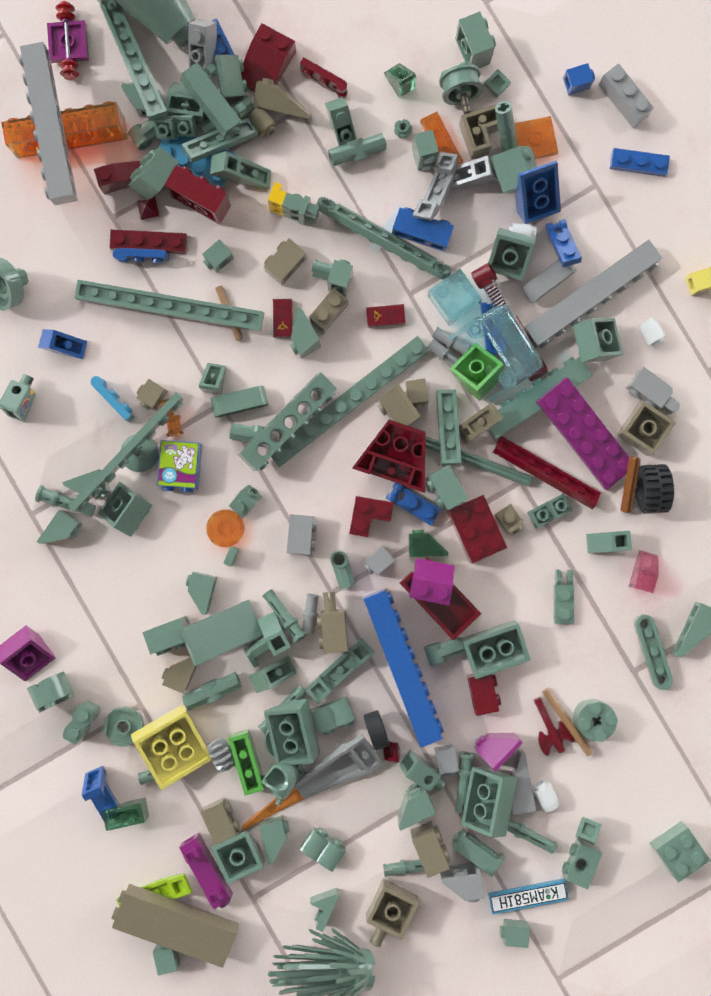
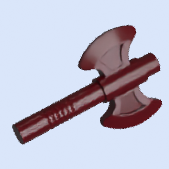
[534,697,575,756]

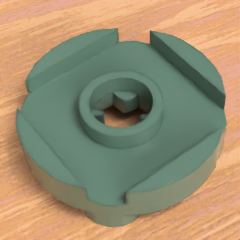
[103,706,144,747]

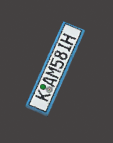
[488,878,569,914]

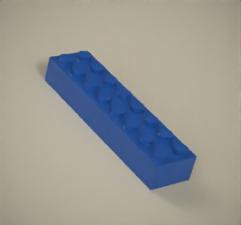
[363,589,444,747]

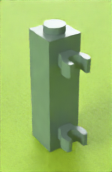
[180,62,246,138]

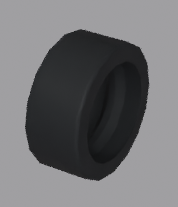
[364,710,390,750]

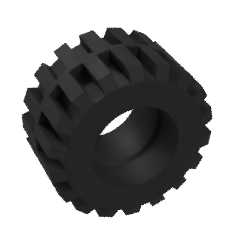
[635,464,674,514]

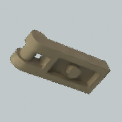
[459,402,503,444]

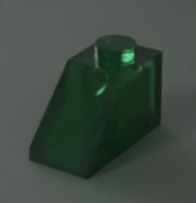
[408,529,448,557]
[102,797,149,831]

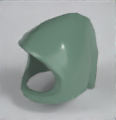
[261,764,298,806]

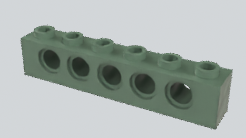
[238,372,337,471]

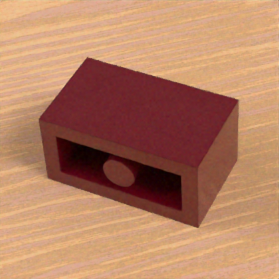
[467,674,501,716]

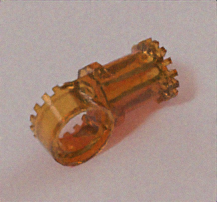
[159,399,184,437]

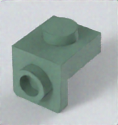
[229,485,262,518]

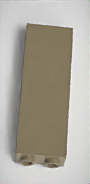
[111,884,239,968]

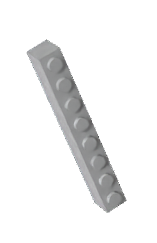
[19,42,78,205]
[524,239,662,349]

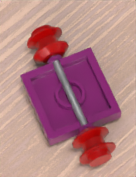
[47,1,89,80]

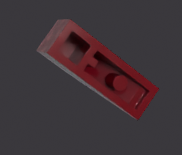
[94,161,141,195]

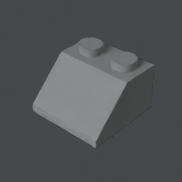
[440,862,484,902]

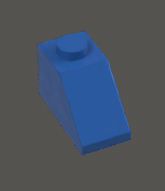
[38,329,87,359]

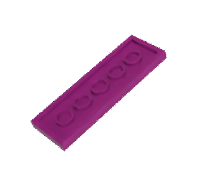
[536,377,629,491]

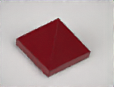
[137,197,159,220]
[383,741,401,763]

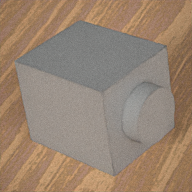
[364,546,395,575]
[434,744,459,776]

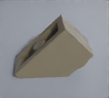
[162,657,197,694]

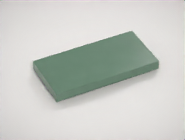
[180,600,263,666]

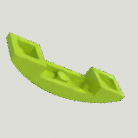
[116,873,192,907]

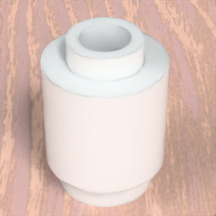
[508,223,536,238]
[639,317,665,347]
[533,781,559,812]

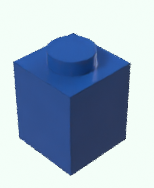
[563,63,595,95]

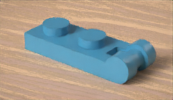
[91,376,135,422]

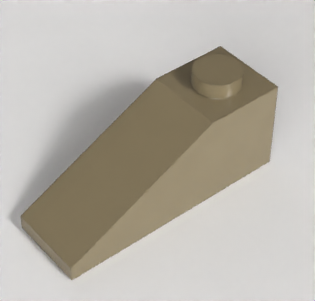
[253,78,312,119]

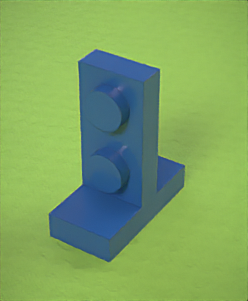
[82,766,122,822]

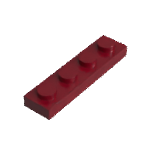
[109,229,187,254]

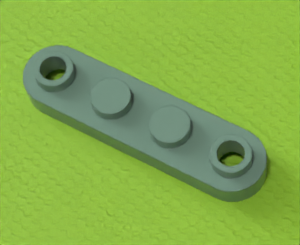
[634,614,673,690]

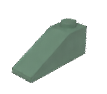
[210,151,271,189]
[672,602,711,657]

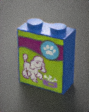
[157,440,202,493]

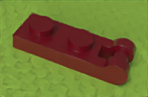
[300,57,348,98]

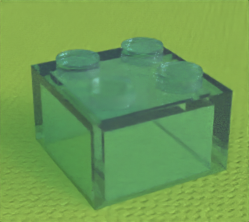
[427,268,482,326]

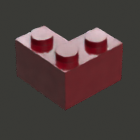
[349,496,394,537]

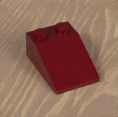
[241,23,296,92]

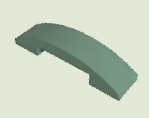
[305,638,375,704]

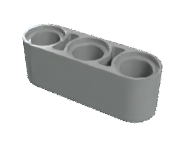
[521,260,577,303]

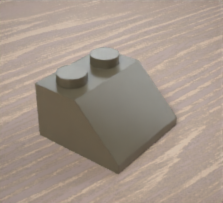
[378,384,421,426]

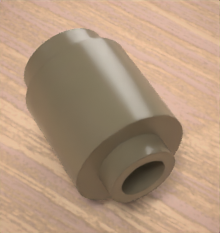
[249,107,276,137]

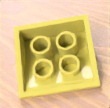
[131,704,211,790]

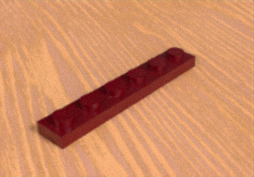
[492,436,601,510]

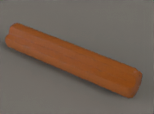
[620,456,641,513]

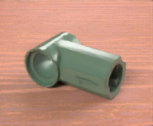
[128,119,156,151]
[229,423,265,447]
[330,550,356,589]
[424,637,465,666]

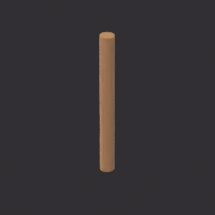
[542,688,593,756]

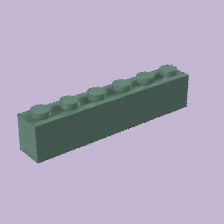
[487,357,593,440]

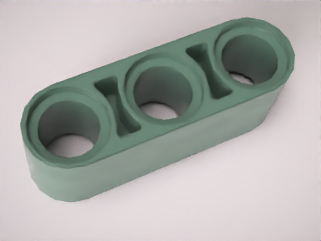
[210,386,268,418]

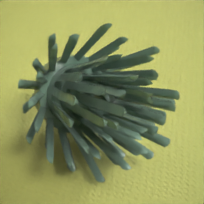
[268,928,375,996]

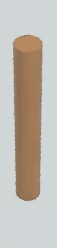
[215,286,243,341]

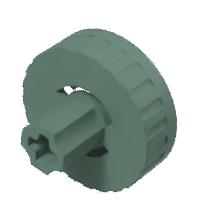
[0,258,29,311]

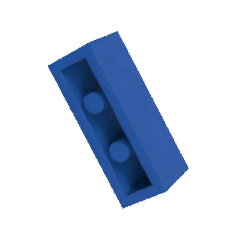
[392,207,454,252]

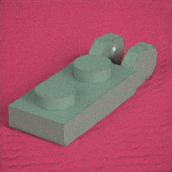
[553,570,574,624]

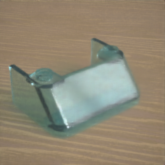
[448,305,543,402]

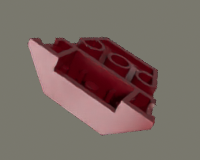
[352,419,426,493]

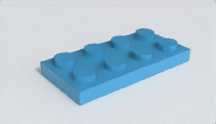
[158,136,238,188]

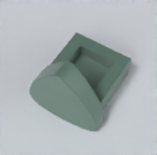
[244,636,269,668]

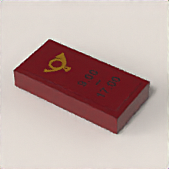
[273,299,293,338]
[366,304,406,328]

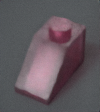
[628,550,659,593]

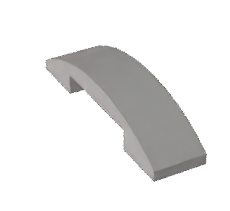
[413,152,459,220]

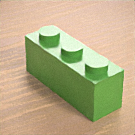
[228,729,265,796]

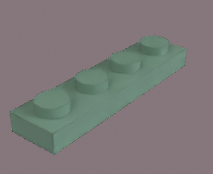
[182,117,258,163]
[436,390,461,466]

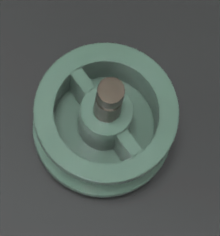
[439,61,484,114]

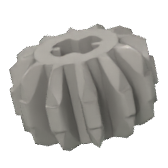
[207,737,235,773]

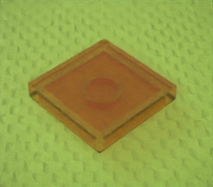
[515,116,559,159]

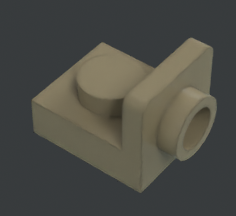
[494,504,525,534]

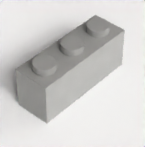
[598,63,654,128]

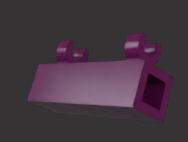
[179,832,233,909]

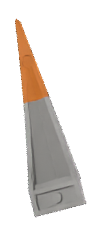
[242,734,383,830]

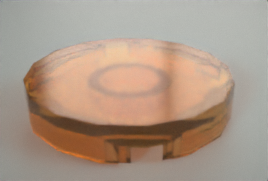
[206,509,245,547]

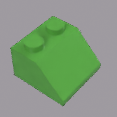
[449,343,506,401]

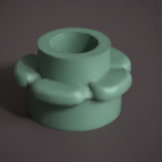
[394,119,412,138]

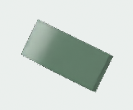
[153,115,198,139]
[527,493,572,529]

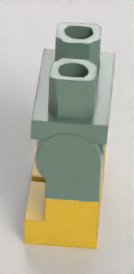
[268,182,319,225]

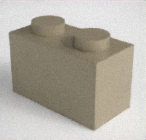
[264,238,307,286]
[309,288,348,334]
[200,798,241,845]

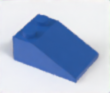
[515,161,561,224]

